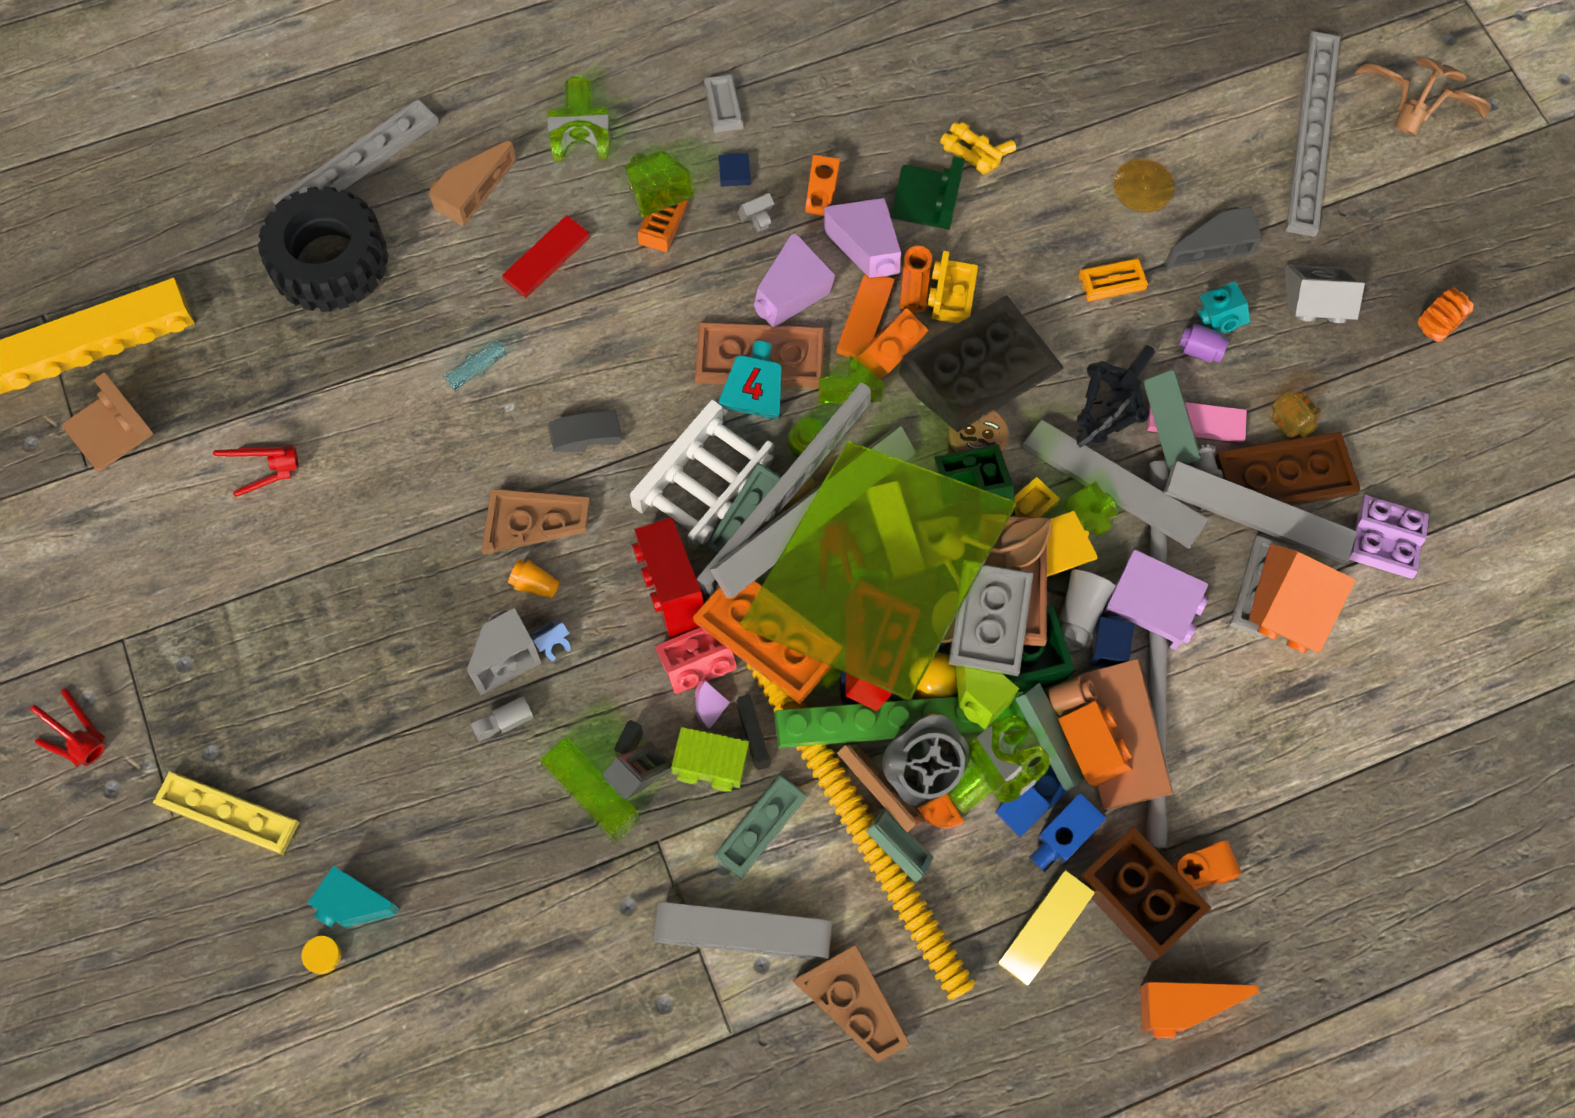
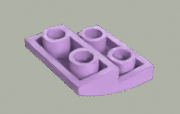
[1349,495,1429,579]

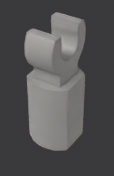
[470,696,534,742]

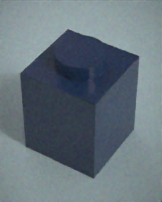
[1089,615,1134,668]

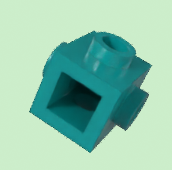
[1197,281,1250,333]

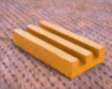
[1078,258,1148,302]

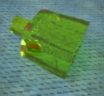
[624,151,694,218]

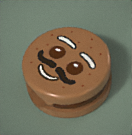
[946,405,1009,455]

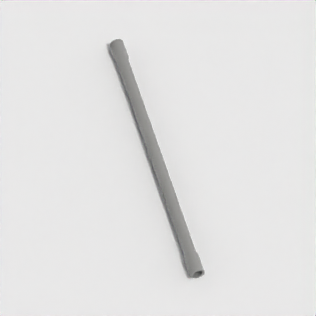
[1146,461,1169,851]

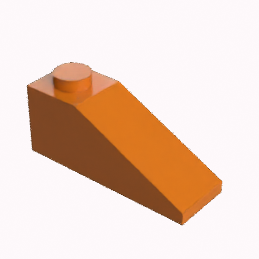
[1140,982,1259,1039]

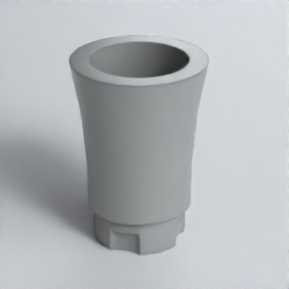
[1058,570,1116,647]

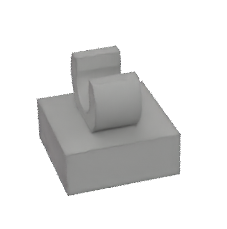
[737,193,774,232]

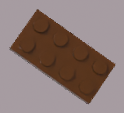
[1214,431,1361,506]

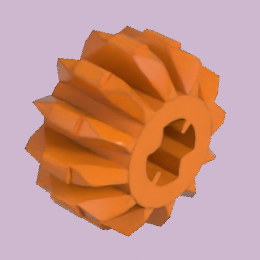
[1418,287,1474,342]

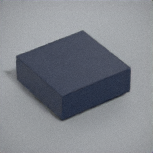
[718,153,751,187]

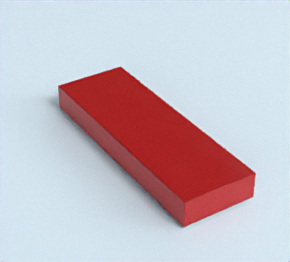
[502,215,590,298]

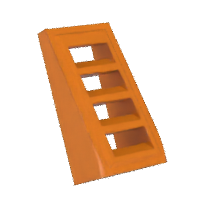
[638,191,688,253]

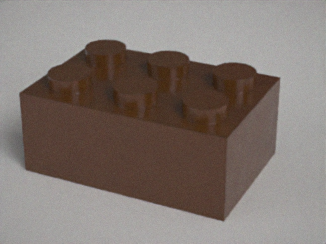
[1078,826,1211,962]

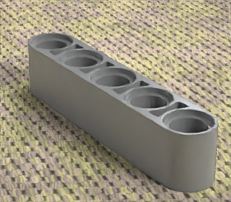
[653,902,833,961]

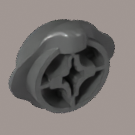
[882,713,970,806]

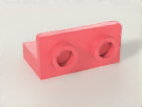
[655,627,737,694]

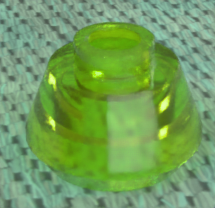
[787,418,825,457]

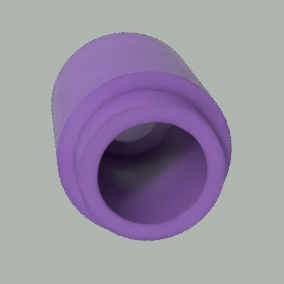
[1179,323,1229,363]

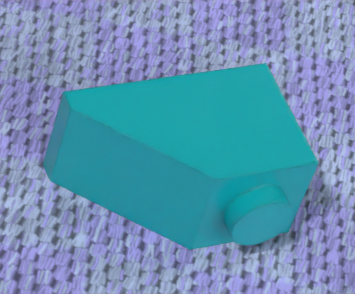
[307,866,400,928]

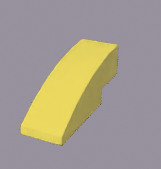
[998,870,1095,986]

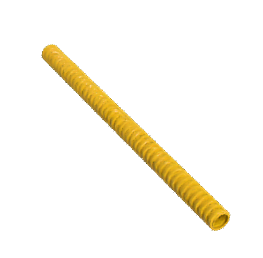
[704,595,976,1000]

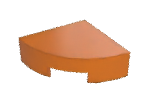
[916,793,965,828]

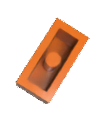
[853,308,929,382]
[1058,701,1132,787]

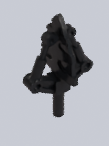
[1077,345,1155,448]

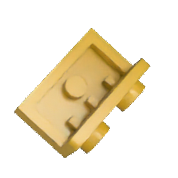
[927,250,978,325]

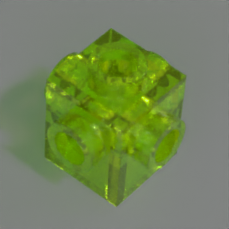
[1063,481,1118,537]

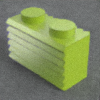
[671,727,749,792]

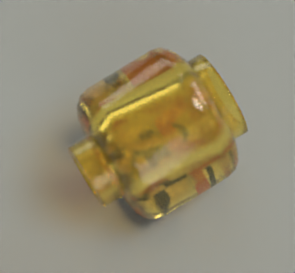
[1271,390,1321,438]

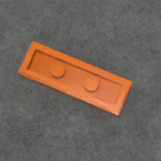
[836,273,895,359]

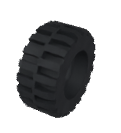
[258,186,388,312]

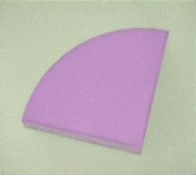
[695,681,730,729]

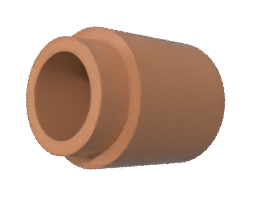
[1045,675,1097,718]

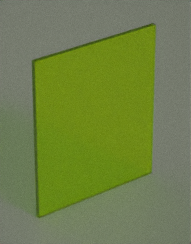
[740,441,1016,700]

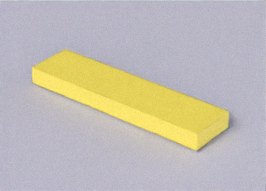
[153,771,300,855]

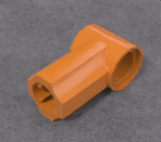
[899,246,932,314]

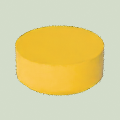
[302,936,341,974]

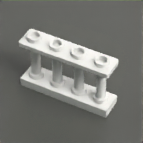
[630,400,775,550]

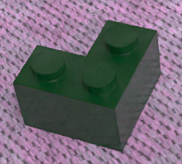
[934,444,1016,516]

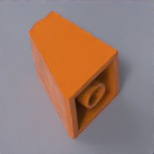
[1248,544,1356,654]

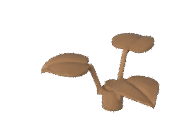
[1355,56,1491,135]
[917,517,1052,643]

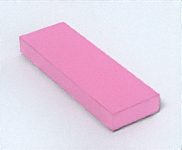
[1147,402,1247,443]

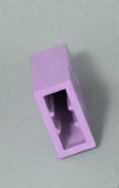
[824,198,901,278]
[754,233,835,328]

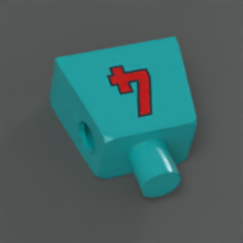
[718,341,781,420]

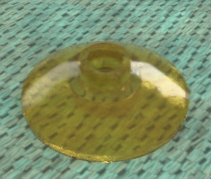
[1114,159,1174,213]

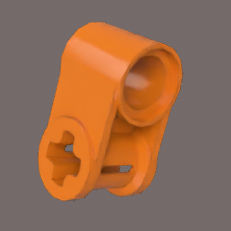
[1172,840,1243,890]

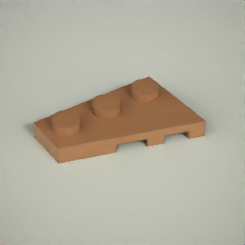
[481,489,591,555]
[793,945,911,1063]

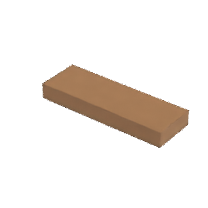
[837,743,924,833]

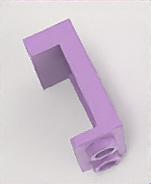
[1102,549,1209,650]

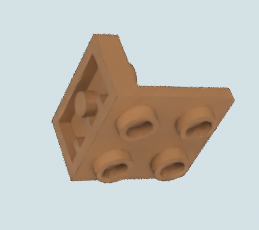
[62,372,154,472]

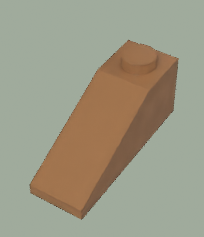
[429,140,517,226]

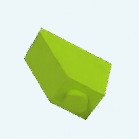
[955,665,1019,730]

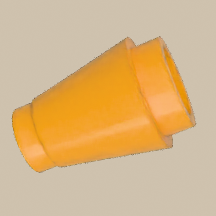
[508,559,561,599]

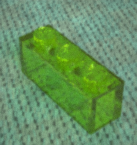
[540,736,640,844]

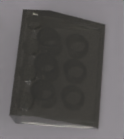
[899,295,1063,433]

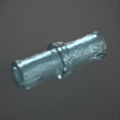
[443,339,507,392]

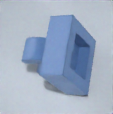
[530,618,571,661]

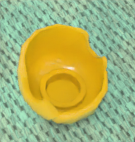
[907,652,958,700]

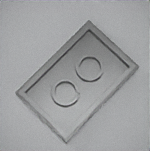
[948,561,1033,676]

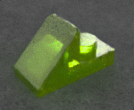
[817,356,884,404]

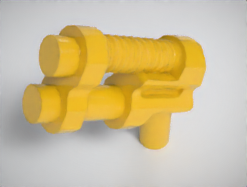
[940,121,1016,175]

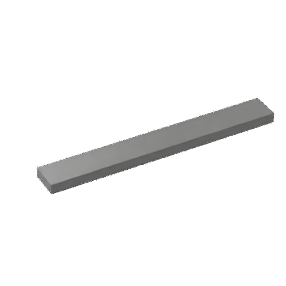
[1285,31,1340,237]
[697,382,871,597]
[710,426,916,598]

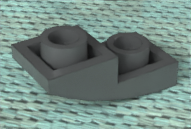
[548,411,622,452]

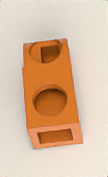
[805,155,840,216]

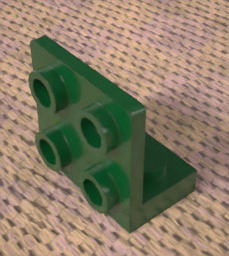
[891,156,965,230]

